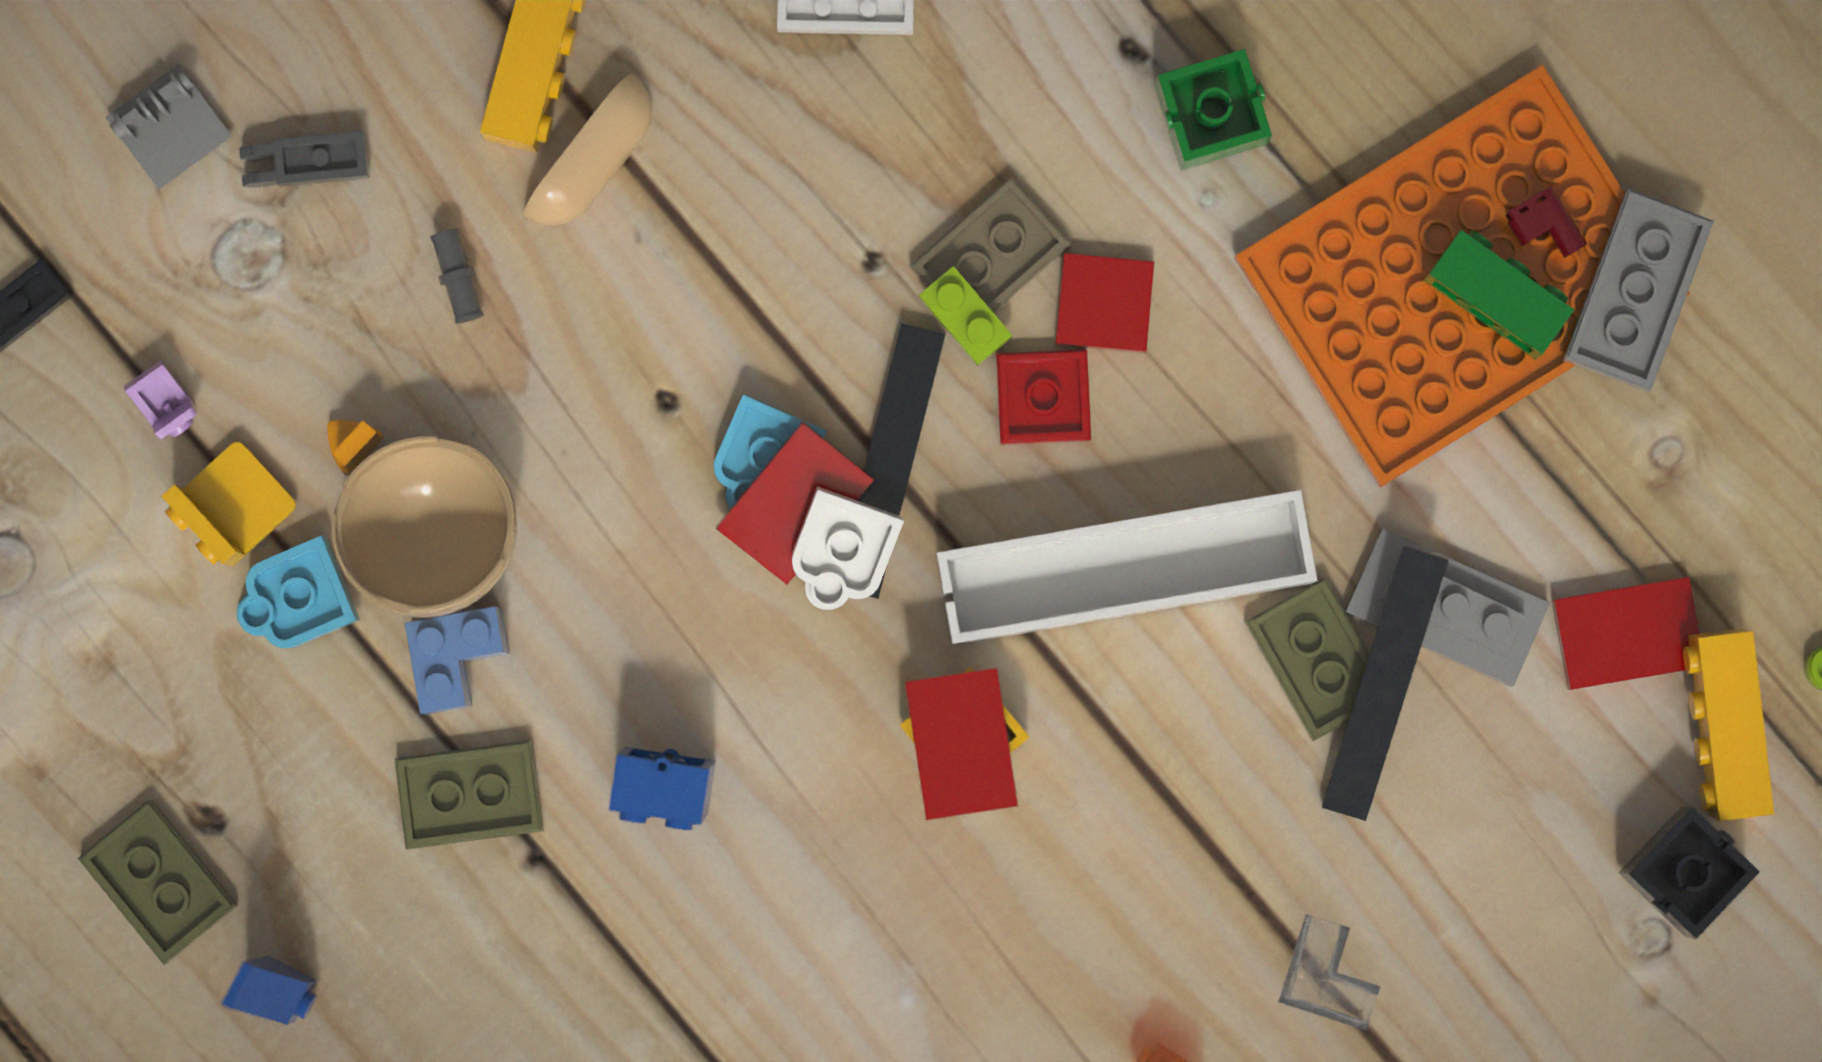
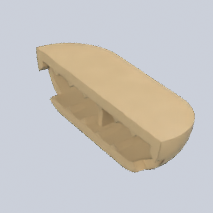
[523,73,652,226]

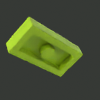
[919,266,1012,366]

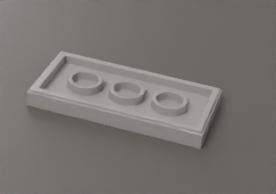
[1563,189,1714,393]
[1345,528,1550,687]

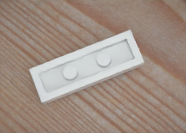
[777,0,914,35]

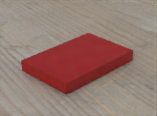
[716,421,874,585]
[1552,577,1700,690]
[905,668,1018,820]

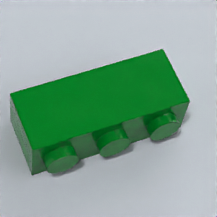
[1423,230,1574,360]

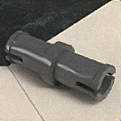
[430,228,484,324]

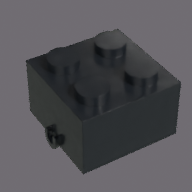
[1619,807,1760,939]

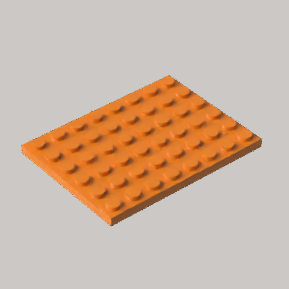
[1234,64,1690,488]

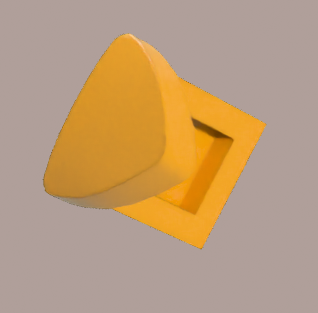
[327,420,383,475]

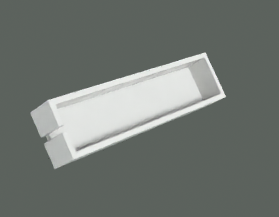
[936,490,1317,646]

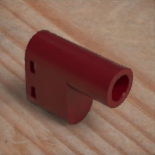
[1505,186,1588,258]

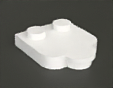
[791,486,904,610]

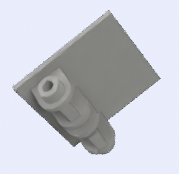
[105,64,232,190]

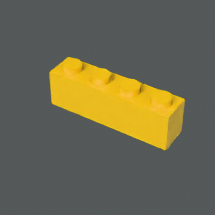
[480,0,587,153]
[1683,628,1775,821]

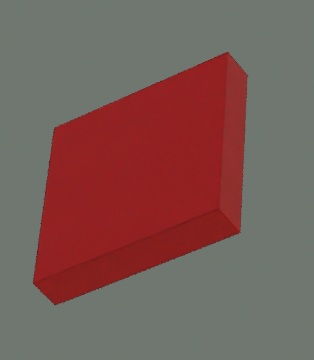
[1055,253,1155,353]
[996,349,1092,445]

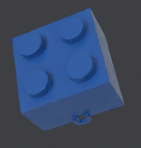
[609,747,716,830]

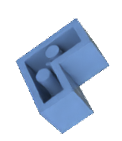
[405,606,509,715]

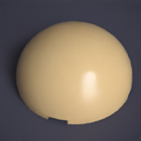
[332,436,517,618]

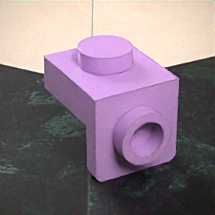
[124,360,197,440]

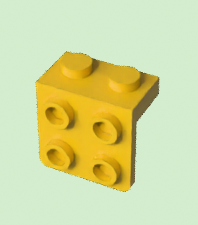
[161,442,297,567]

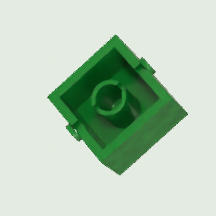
[1154,49,1272,171]

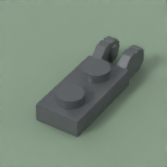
[239,130,370,188]

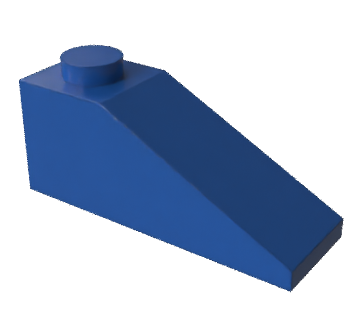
[221,956,317,1025]

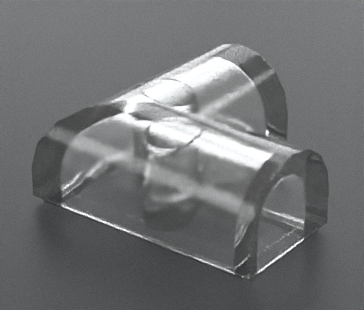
[1277,913,1381,1031]

